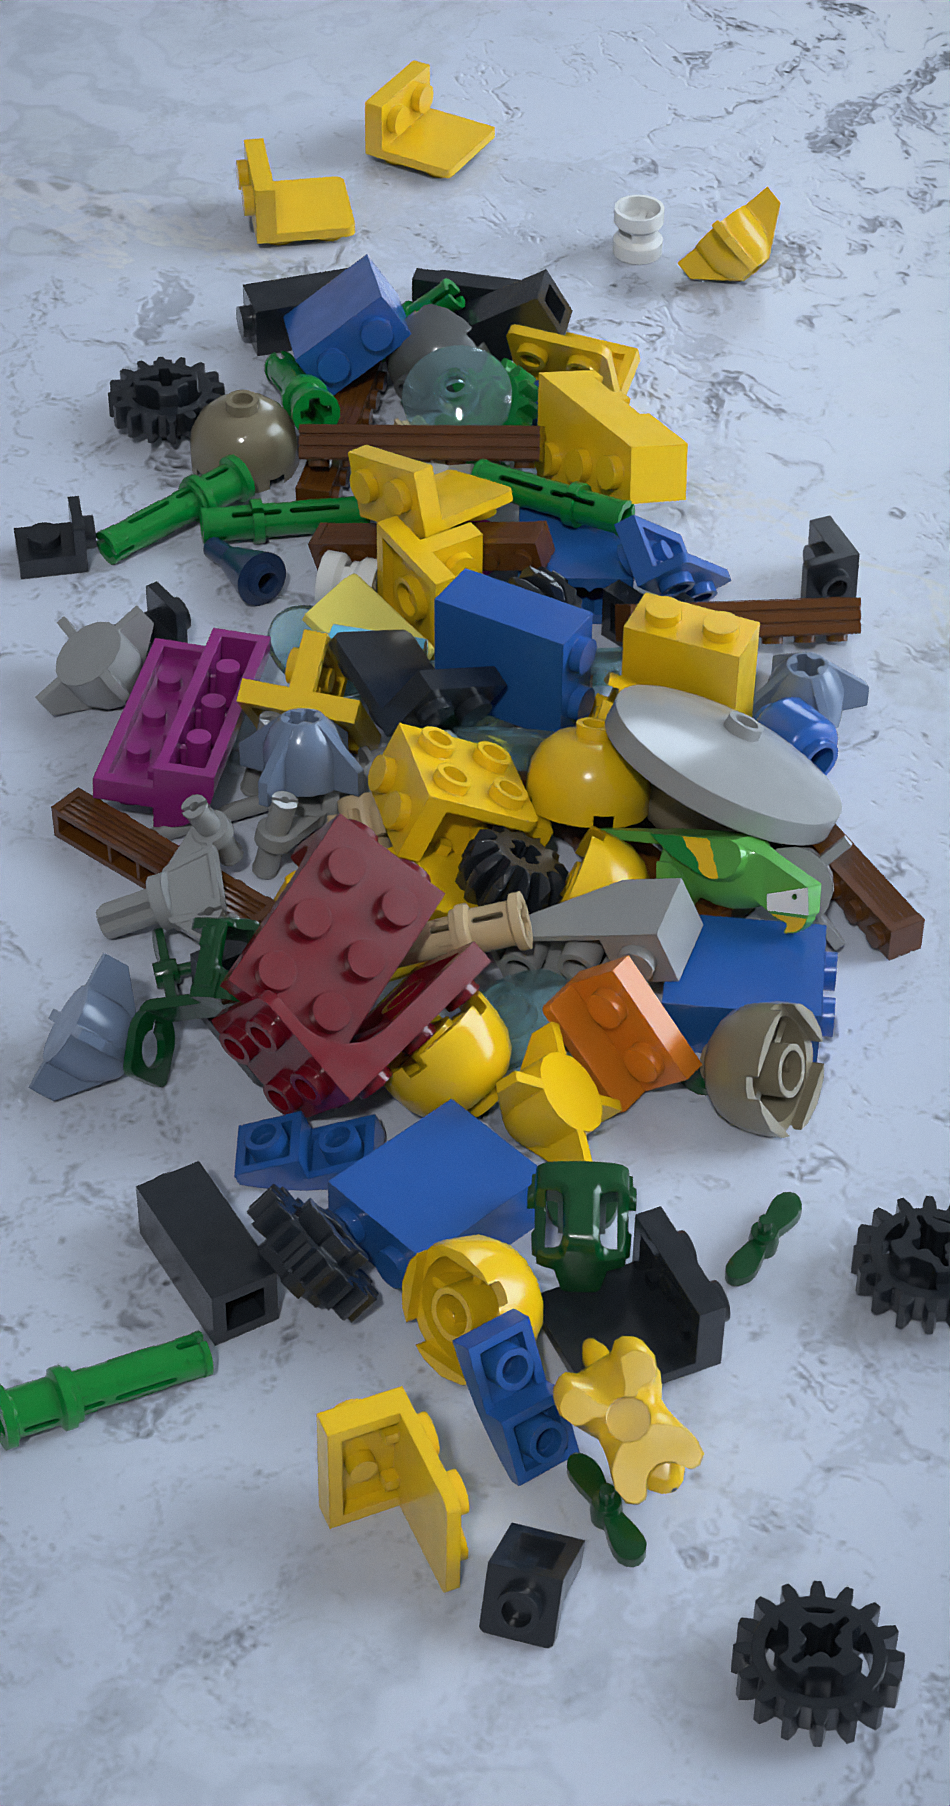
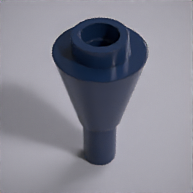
[203,537,286,606]

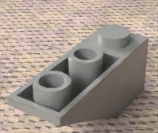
[490,878,703,983]

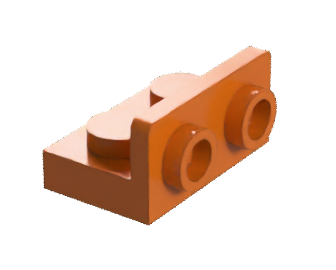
[542,955,702,1114]

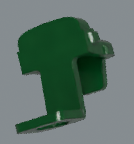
[123,917,261,1087]
[527,1161,637,1293]

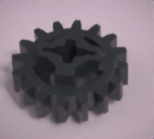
[108,357,225,444]
[247,1184,379,1323]
[851,1196,950,1334]
[731,1581,905,1747]

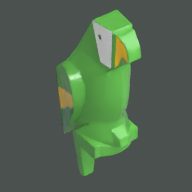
[601,827,821,934]

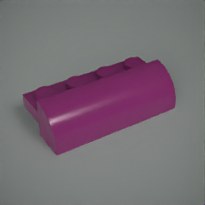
[93,628,271,828]

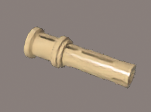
[398,891,533,968]

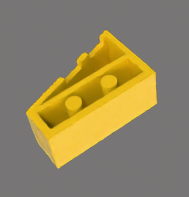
[535,370,688,504]

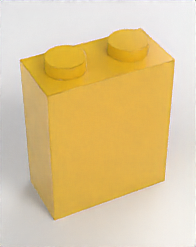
[621,592,760,717]

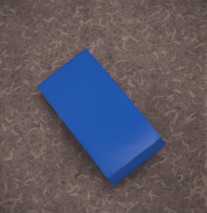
[234,1111,385,1191]
[453,1308,579,1486]

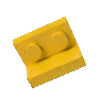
[377,515,483,668]
[236,629,382,755]

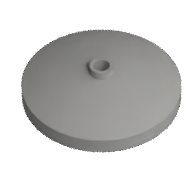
[605,685,842,846]

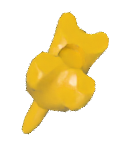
[553,1336,704,1505]

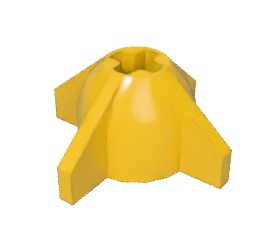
[678,186,781,282]
[495,1022,622,1162]

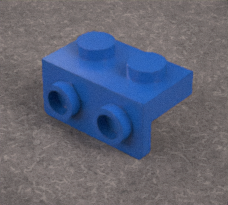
[614,515,731,602]

